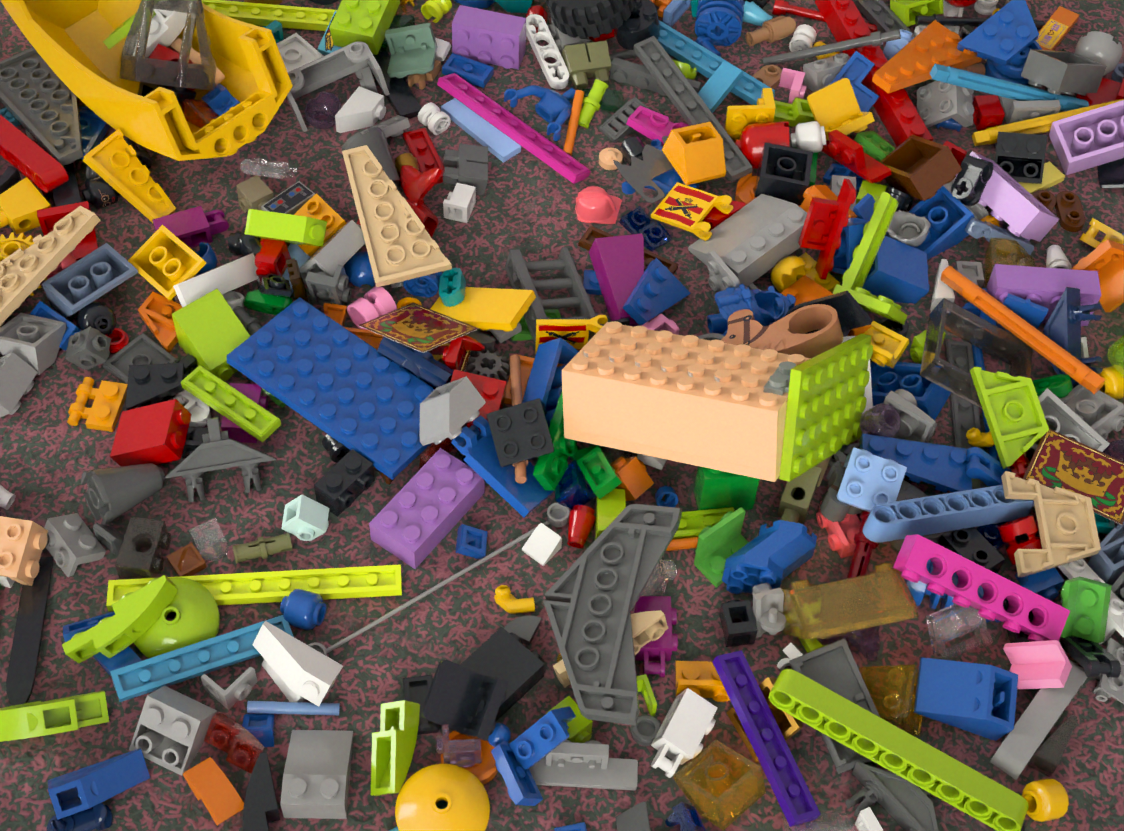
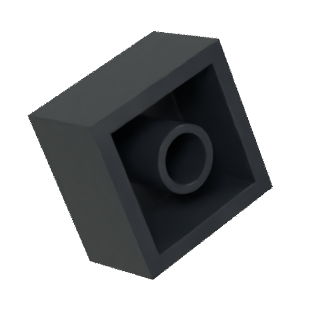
[754,142,813,206]

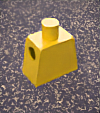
[0,177,51,235]

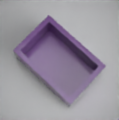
[452,5,526,70]

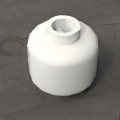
[791,121,827,153]

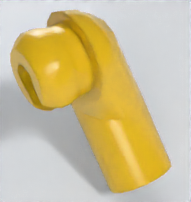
[966,428,995,447]
[494,585,535,614]

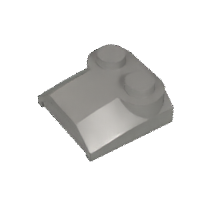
[873,389,937,443]

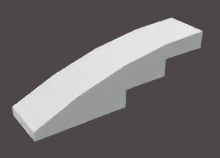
[173,253,258,308]

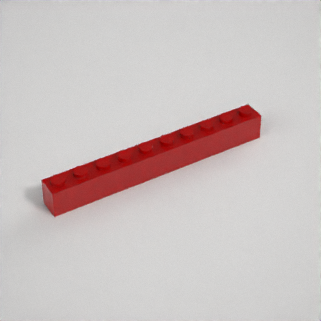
[815,0,933,147]

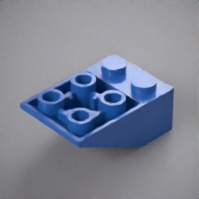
[914,657,1018,741]

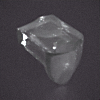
[189,518,229,561]

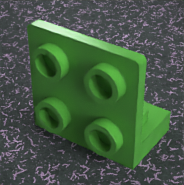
[694,507,749,587]

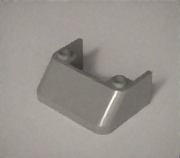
[286,42,390,132]

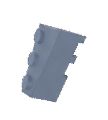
[1087,522,1124,585]

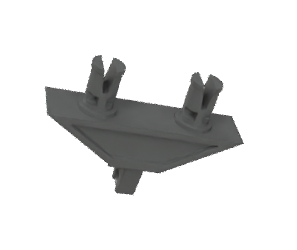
[164,418,277,502]
[845,761,939,831]

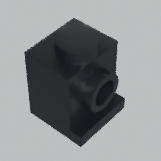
[719,600,758,647]

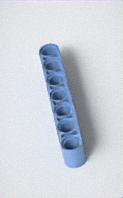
[862,485,1034,543]

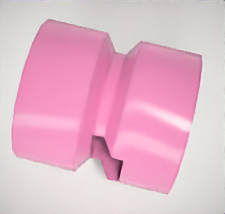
[347,286,397,330]

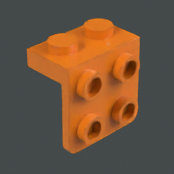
[1071,239,1124,312]

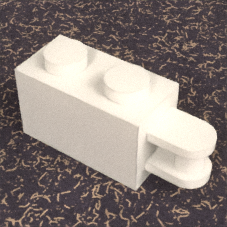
[651,688,717,778]

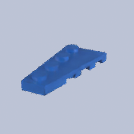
[859,433,972,493]

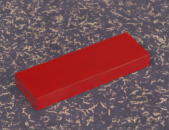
[403,128,444,184]

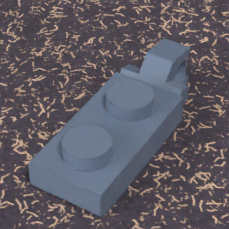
[965,217,1034,255]

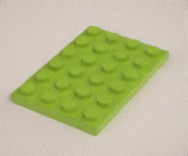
[779,334,873,482]

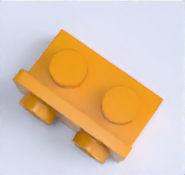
[675,661,730,702]

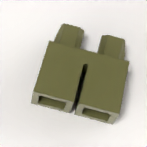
[561,41,611,90]

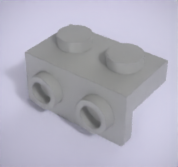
[44,513,106,577]

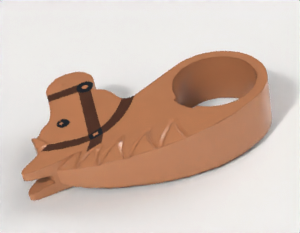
[721,304,843,358]

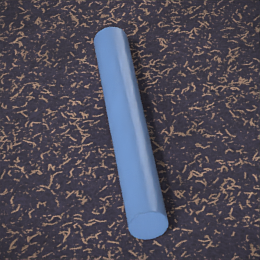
[247,701,340,716]

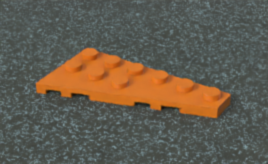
[872,20,982,93]

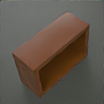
[880,135,962,201]

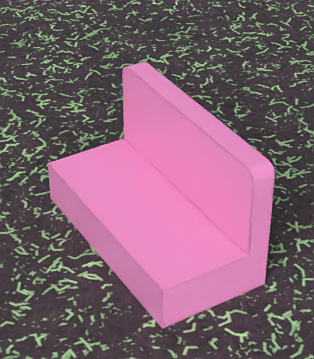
[1003,640,1072,690]

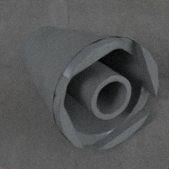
[341,127,401,190]
[81,463,165,525]

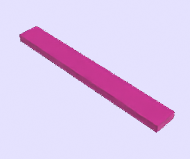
[437,73,591,184]

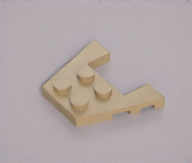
[1001,471,1101,577]

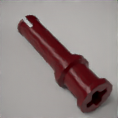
[842,511,879,599]

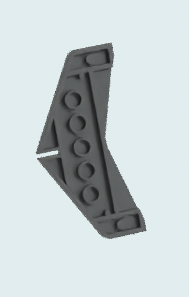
[543,504,682,726]

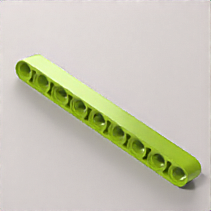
[769,669,1029,831]

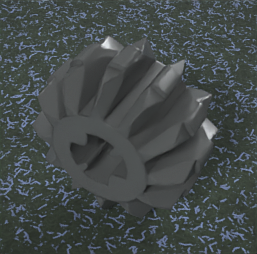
[466,349,510,386]

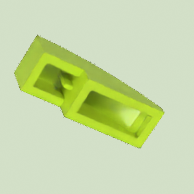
[371,700,420,796]

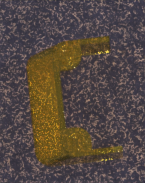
[774,563,919,639]

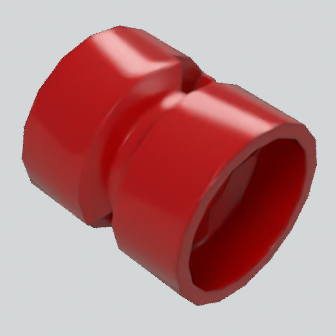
[997,515,1042,565]

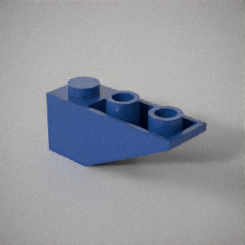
[48,748,150,820]

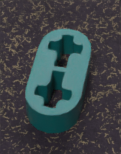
[439,268,466,307]

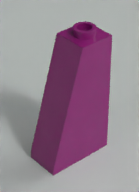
[589,233,644,327]

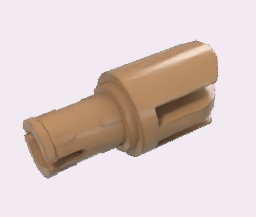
[745,16,796,46]

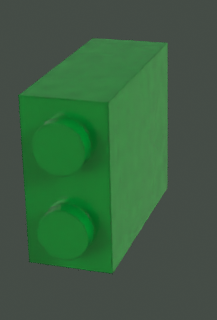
[694,466,760,511]

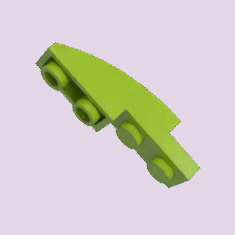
[62,575,178,664]
[0,690,109,742]

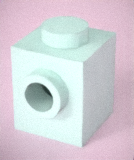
[281,495,329,541]

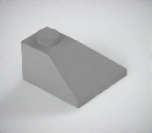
[0,313,67,375]

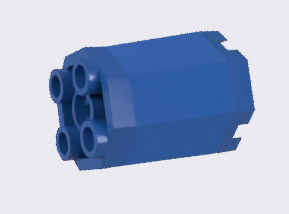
[722,520,817,594]

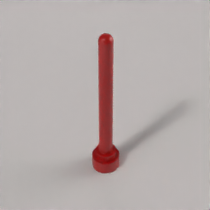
[772,0,878,33]

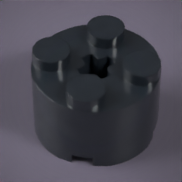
[614,0,660,50]

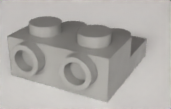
[1060,384,1124,440]

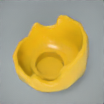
[771,256,806,293]

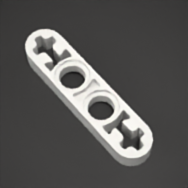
[526,14,569,90]

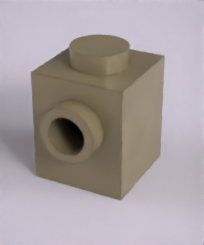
[236,175,274,213]

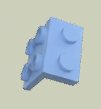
[837,447,907,512]

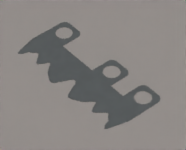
[613,136,674,203]

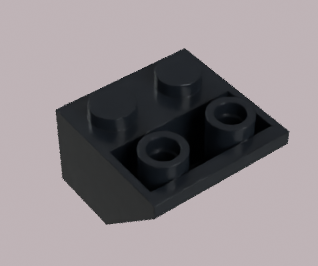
[995,132,1048,184]

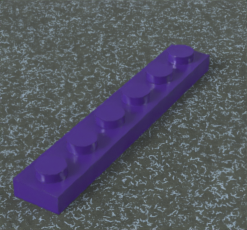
[712,650,821,827]

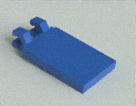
[451,415,557,518]

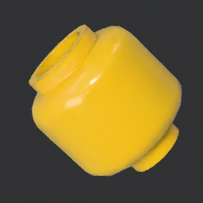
[1097,366,1124,400]
[1021,778,1069,822]

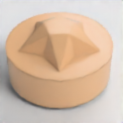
[599,148,623,170]

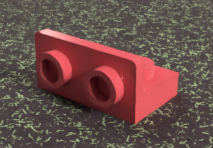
[816,501,861,559]

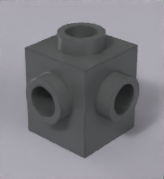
[65,326,111,370]

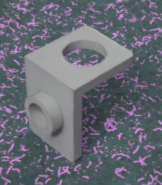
[201,667,257,710]

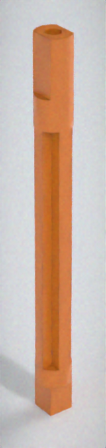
[941,266,1105,395]

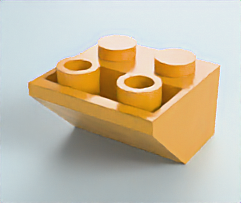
[662,122,726,185]

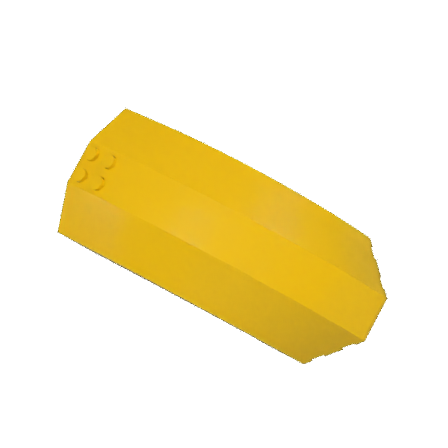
[0,0,293,161]

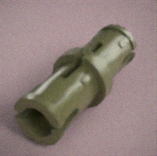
[232,533,293,563]

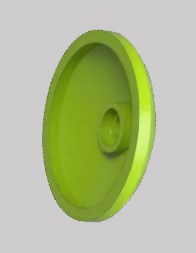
[134,577,220,658]

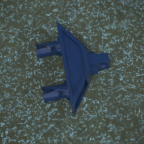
[1029,287,1103,388]

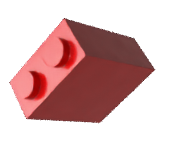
[110,399,192,466]

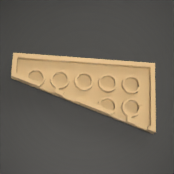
[0,206,100,327]

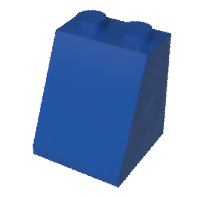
[862,236,930,304]

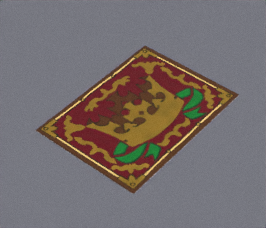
[358,303,479,353]
[1023,429,1124,525]

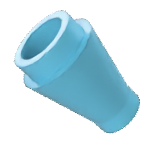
[743,1,773,27]

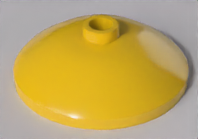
[395,764,490,831]

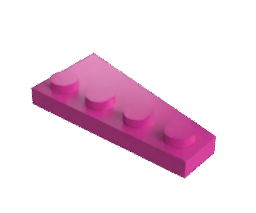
[626,106,689,146]

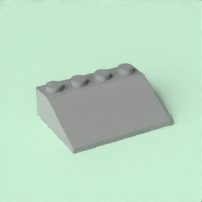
[688,194,807,286]

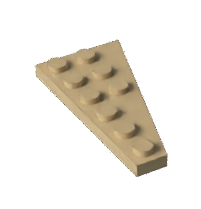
[342,145,452,287]

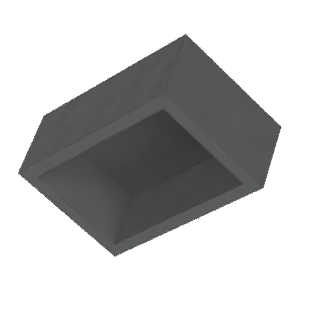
[1021,49,1107,96]

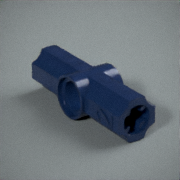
[377,337,454,388]

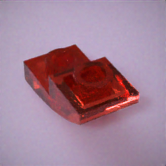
[204,712,265,774]

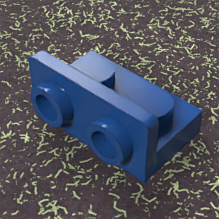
[509,706,576,770]

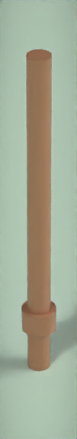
[509,355,528,484]

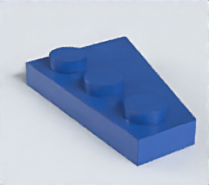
[623,258,691,326]

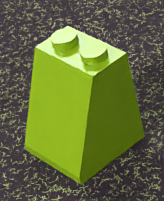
[172,289,250,381]

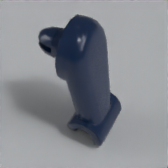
[47,803,113,831]

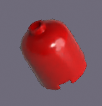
[736,121,790,169]

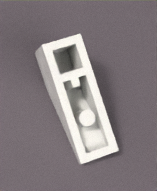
[252,621,343,706]

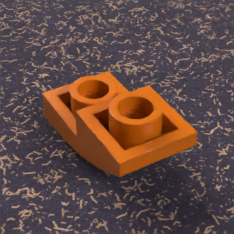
[183,757,244,826]

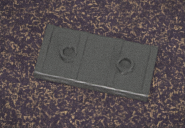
[789,638,880,775]

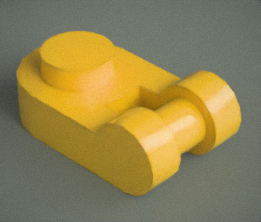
[1080,218,1124,248]

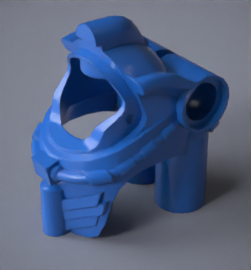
[707,284,796,336]

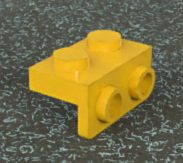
[863,321,909,368]

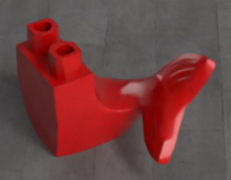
[356,165,443,238]

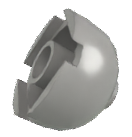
[1074,31,1123,76]

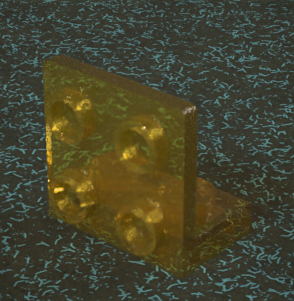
[859,664,922,735]

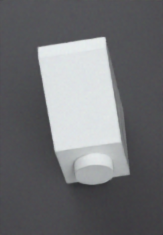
[335,86,386,133]

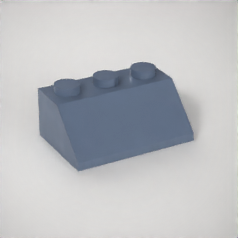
[42,243,138,318]

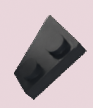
[125,363,185,411]

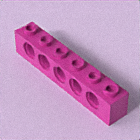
[893,534,1070,642]

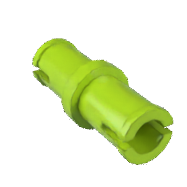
[578,79,608,128]

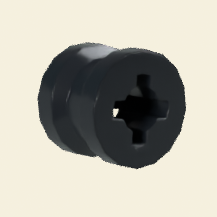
[322,434,351,463]

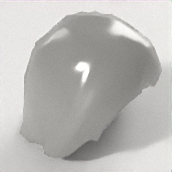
[887,210,931,248]

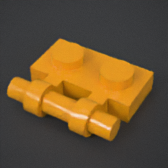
[67,377,127,432]

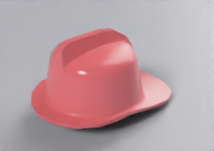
[575,186,622,224]

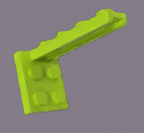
[833,191,908,325]

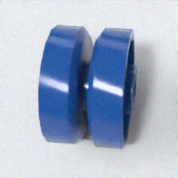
[984,41,1042,86]

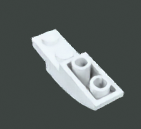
[123,0,199,65]

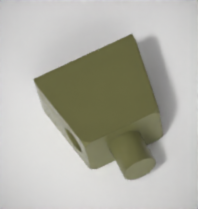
[778,466,822,524]

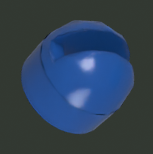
[655,485,678,507]

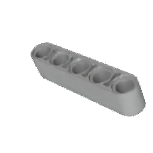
[990,660,1087,780]

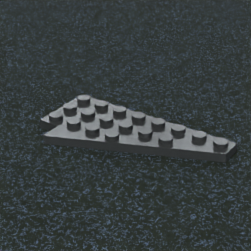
[0,47,83,166]

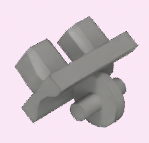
[752,583,786,638]

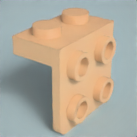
[0,516,48,586]

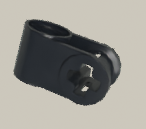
[951,155,993,206]
[888,187,914,212]

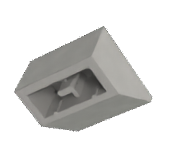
[420,376,486,446]
[129,686,217,776]

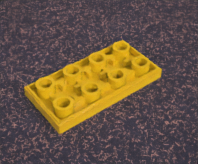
[430,287,536,332]

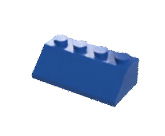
[522,338,579,428]

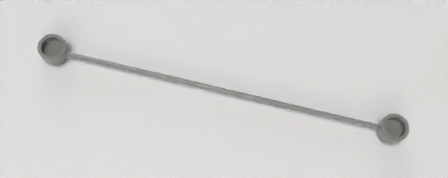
[308,502,569,656]

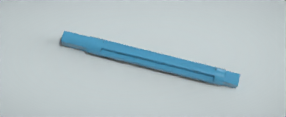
[930,64,1089,112]

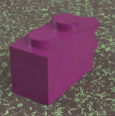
[152,206,229,248]
[634,596,678,678]

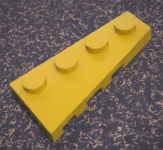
[83,129,176,223]

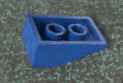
[886,186,975,260]
[870,362,953,421]

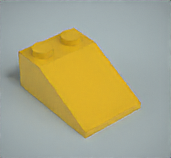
[128,225,206,301]

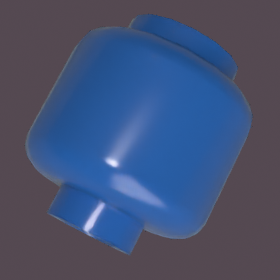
[280,589,326,630]

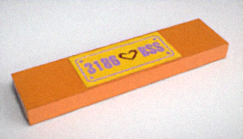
[1036,6,1079,51]

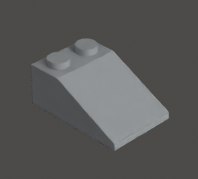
[1028,388,1109,455]
[280,730,354,819]

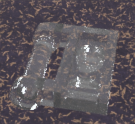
[241,158,296,179]
[926,604,993,661]

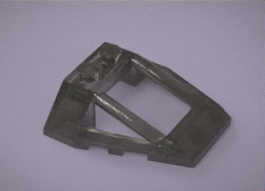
[120,0,216,91]

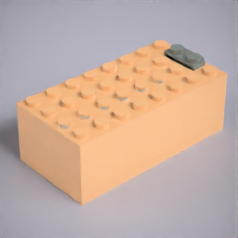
[562,321,811,482]

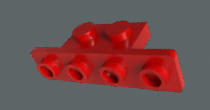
[822,129,892,183]
[798,178,856,280]

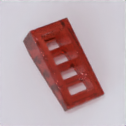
[182,99,219,128]

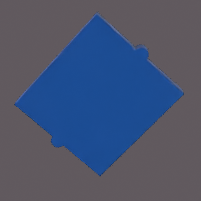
[996,293,1049,333]

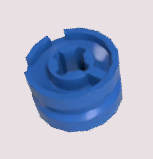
[403,272,442,297]

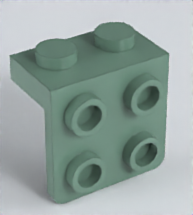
[385,22,438,78]

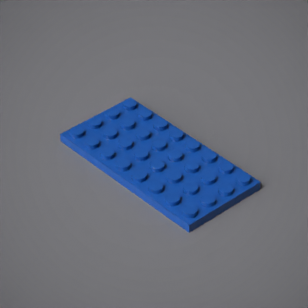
[227,297,435,480]

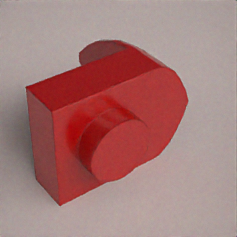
[442,335,485,370]

